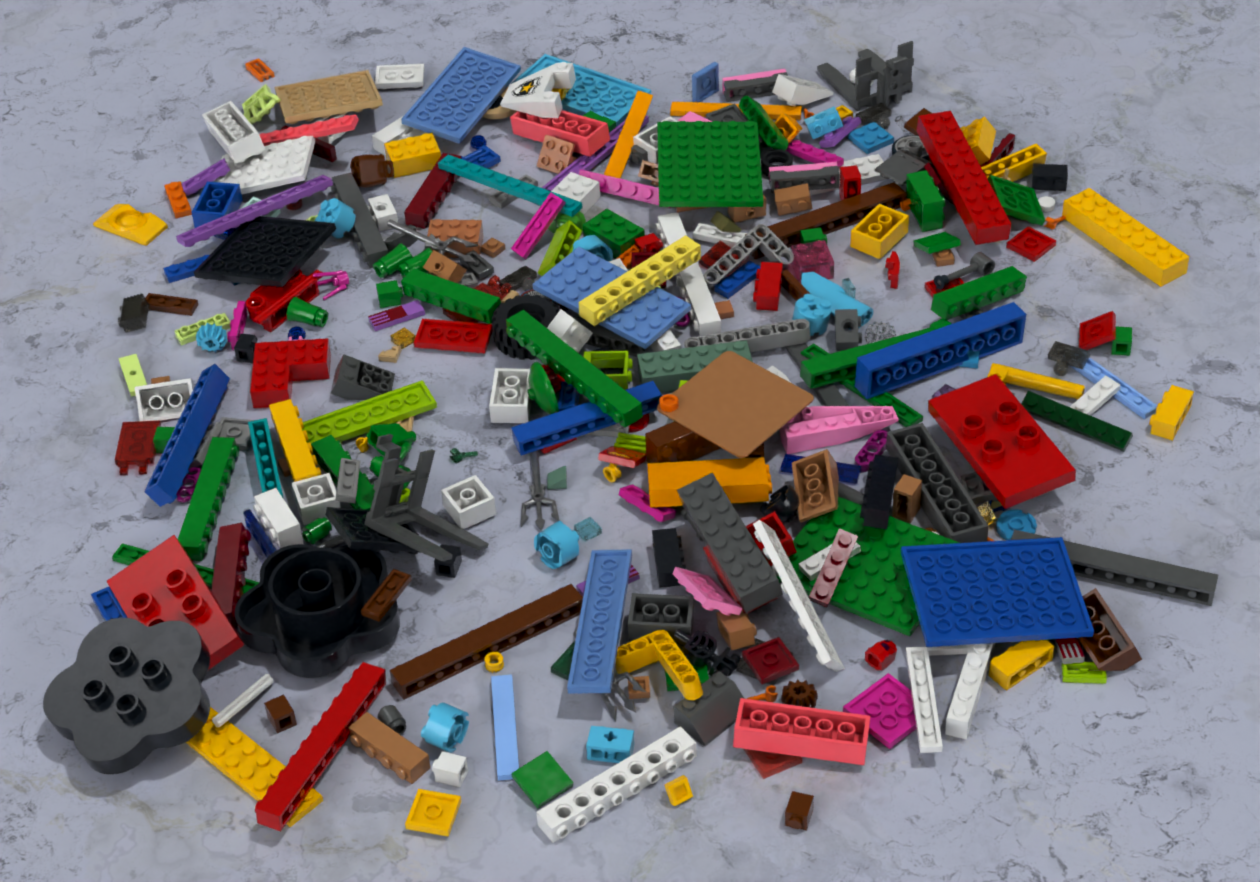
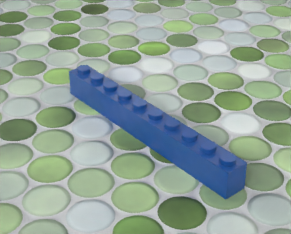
[144,364,230,507]

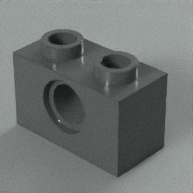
[835,309,862,351]

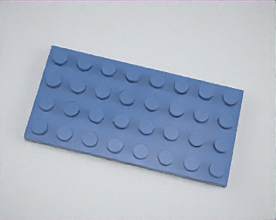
[401,47,521,144]
[533,247,691,349]

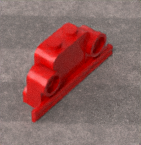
[246,269,323,333]

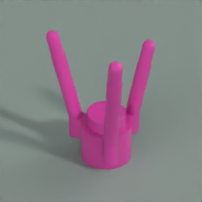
[313,270,349,300]

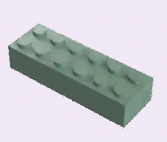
[637,340,753,393]

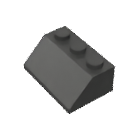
[674,671,745,746]

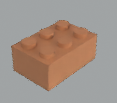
[427,219,484,258]

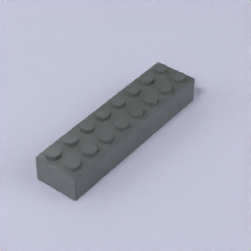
[886,423,989,543]
[677,472,783,613]

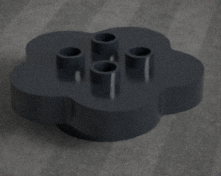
[235,544,400,678]
[43,617,210,775]

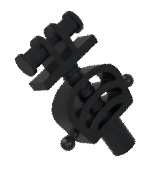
[672,629,741,676]

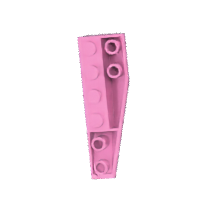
[779,406,898,454]

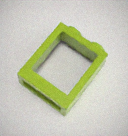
[584,351,633,390]

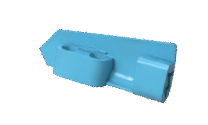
[801,272,874,330]

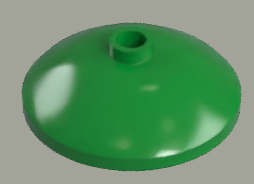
[527,362,559,415]

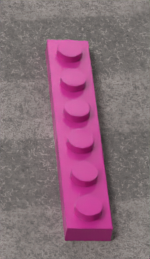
[579,169,671,208]

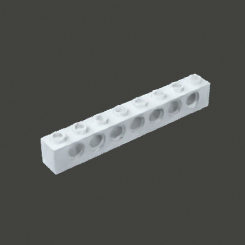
[536,726,697,843]

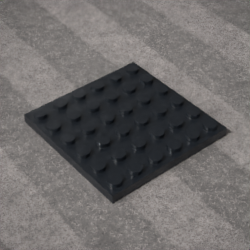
[194,216,336,288]

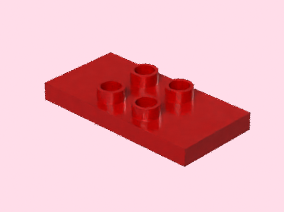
[928,374,1076,509]
[107,535,244,670]

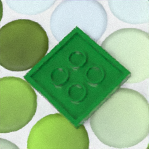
[987,175,1045,226]

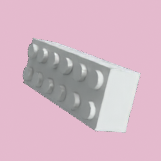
[202,101,265,164]

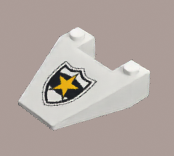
[500,62,576,118]

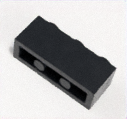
[652,528,686,588]

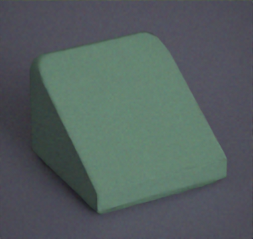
[547,466,567,489]

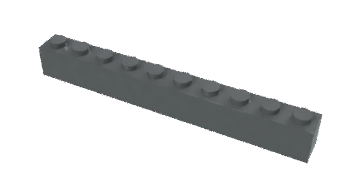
[1011,529,1218,606]

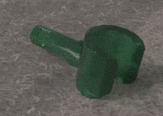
[450,448,478,463]

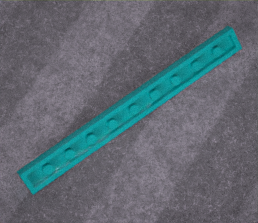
[438,154,583,217]

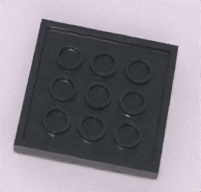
[325,507,421,554]

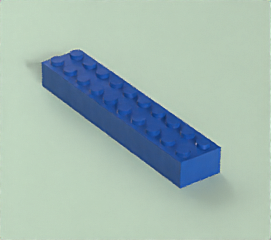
[855,302,1027,399]

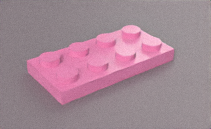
[672,567,742,616]

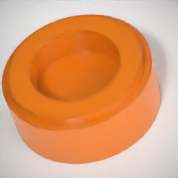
[659,394,679,412]

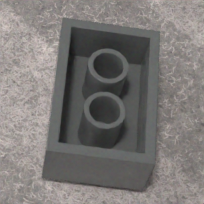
[628,593,694,643]

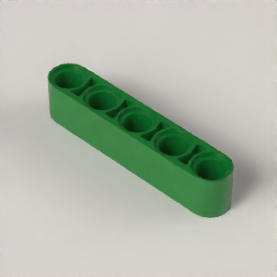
[739,96,788,150]

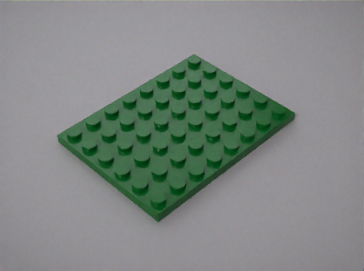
[657,121,764,207]
[771,497,959,637]

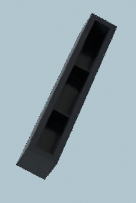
[860,454,898,529]

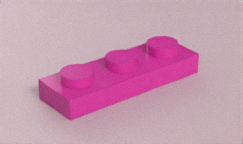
[227,301,248,350]
[618,484,676,522]

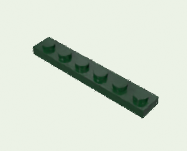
[1021,391,1133,452]

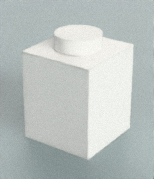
[432,751,468,787]

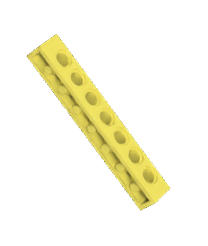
[579,235,701,326]

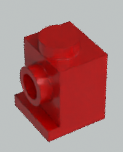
[635,233,663,252]

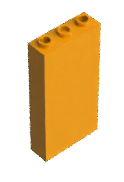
[647,457,772,508]

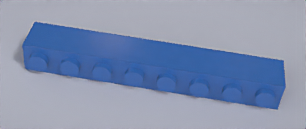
[511,381,662,456]

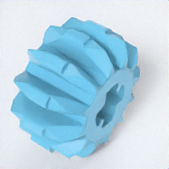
[196,323,227,353]

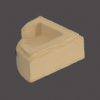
[378,346,402,363]

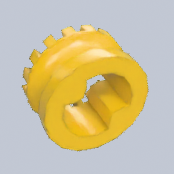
[603,463,622,482]
[484,652,504,673]

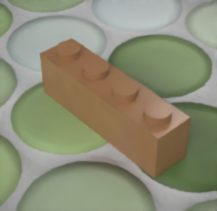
[348,712,430,784]

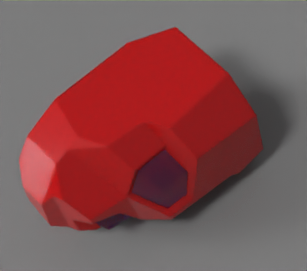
[865,640,897,671]

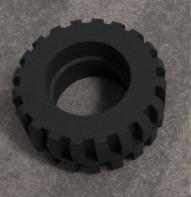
[492,294,560,360]

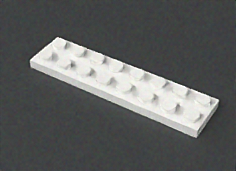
[753,520,845,672]

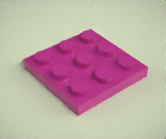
[843,673,917,749]

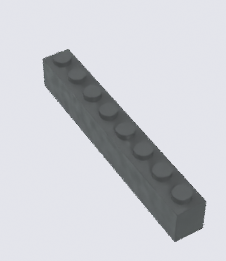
[330,172,388,268]

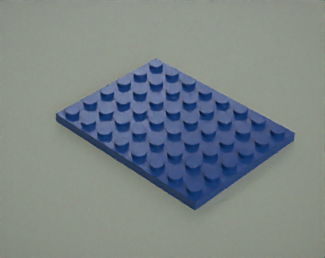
[901,537,1094,647]

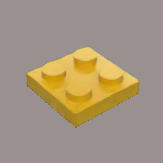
[405,789,462,837]

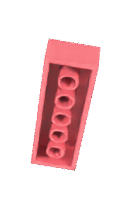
[510,110,610,156]
[733,698,871,765]

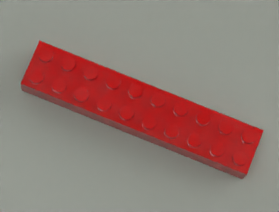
[916,111,1011,245]

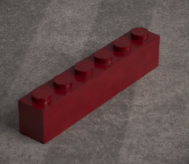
[404,153,462,229]
[211,522,251,627]

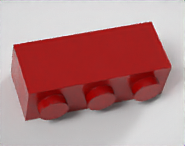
[753,262,783,311]

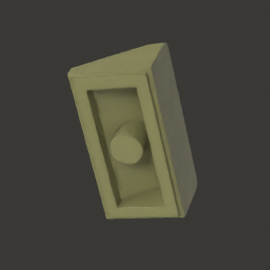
[710,211,741,232]

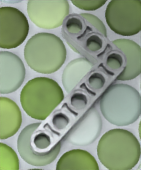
[703,224,794,289]

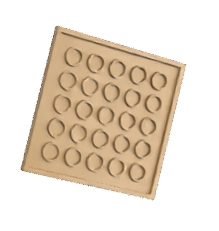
[274,70,383,124]

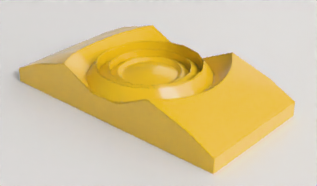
[93,204,168,246]

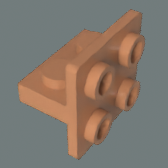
[537,135,578,174]

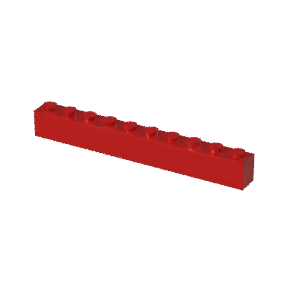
[255,662,386,832]

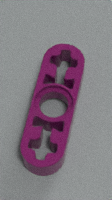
[854,430,887,472]

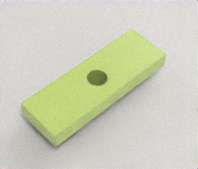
[174,313,230,346]
[118,354,147,397]

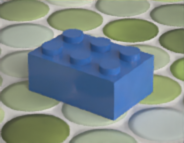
[192,181,243,231]

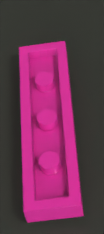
[785,140,844,167]
[511,192,566,259]

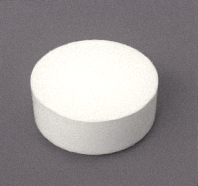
[1038,196,1055,212]

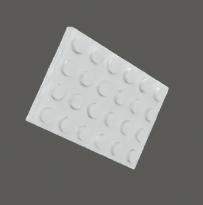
[214,136,316,194]

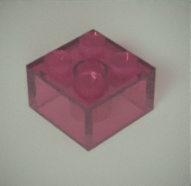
[791,240,834,283]

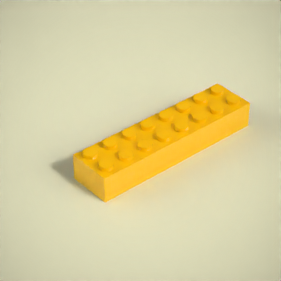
[1062,188,1189,287]

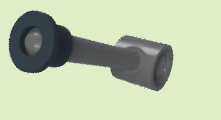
[934,252,995,290]

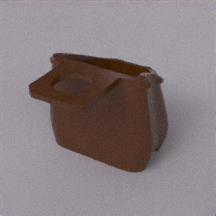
[350,154,394,188]

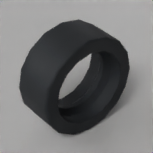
[761,149,793,177]

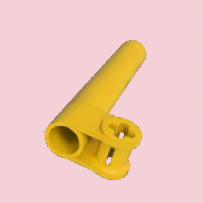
[988,363,1085,399]

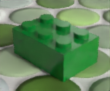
[906,170,945,232]
[583,209,645,259]

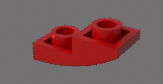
[885,251,900,289]

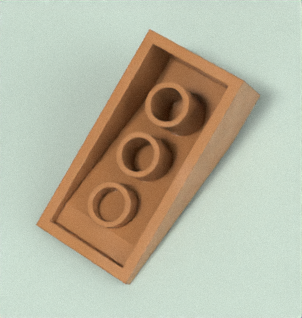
[792,449,839,523]

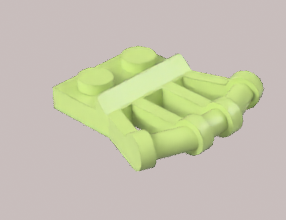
[242,84,281,124]

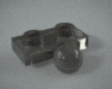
[856,102,892,130]
[498,266,537,292]
[1047,341,1090,376]

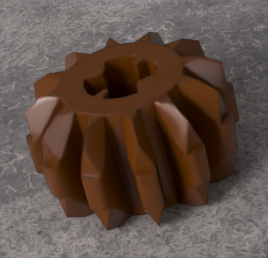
[781,679,818,708]

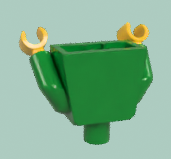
[356,423,416,462]

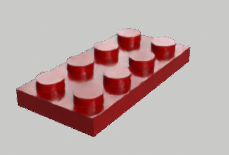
[414,318,493,353]

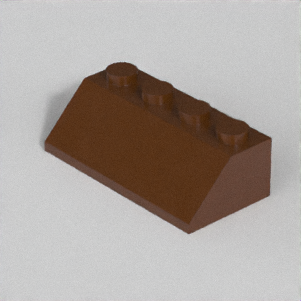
[1078,588,1142,671]

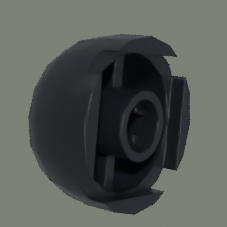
[760,485,799,523]

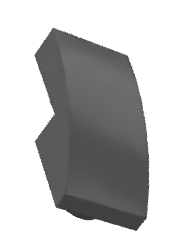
[384,225,417,253]

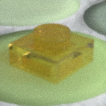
[390,327,416,349]
[977,501,998,525]

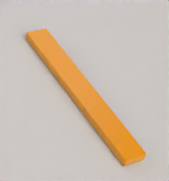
[604,90,653,179]
[670,102,802,120]

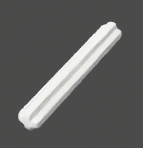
[212,674,273,728]

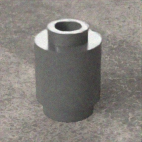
[377,705,406,735]

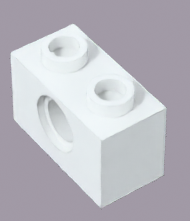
[367,194,398,232]

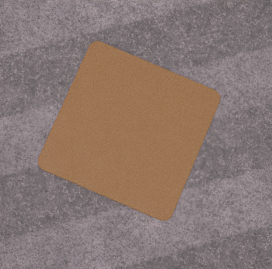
[657,351,814,458]

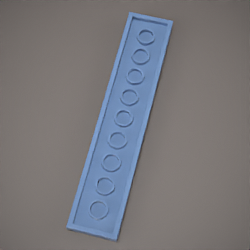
[567,549,632,694]

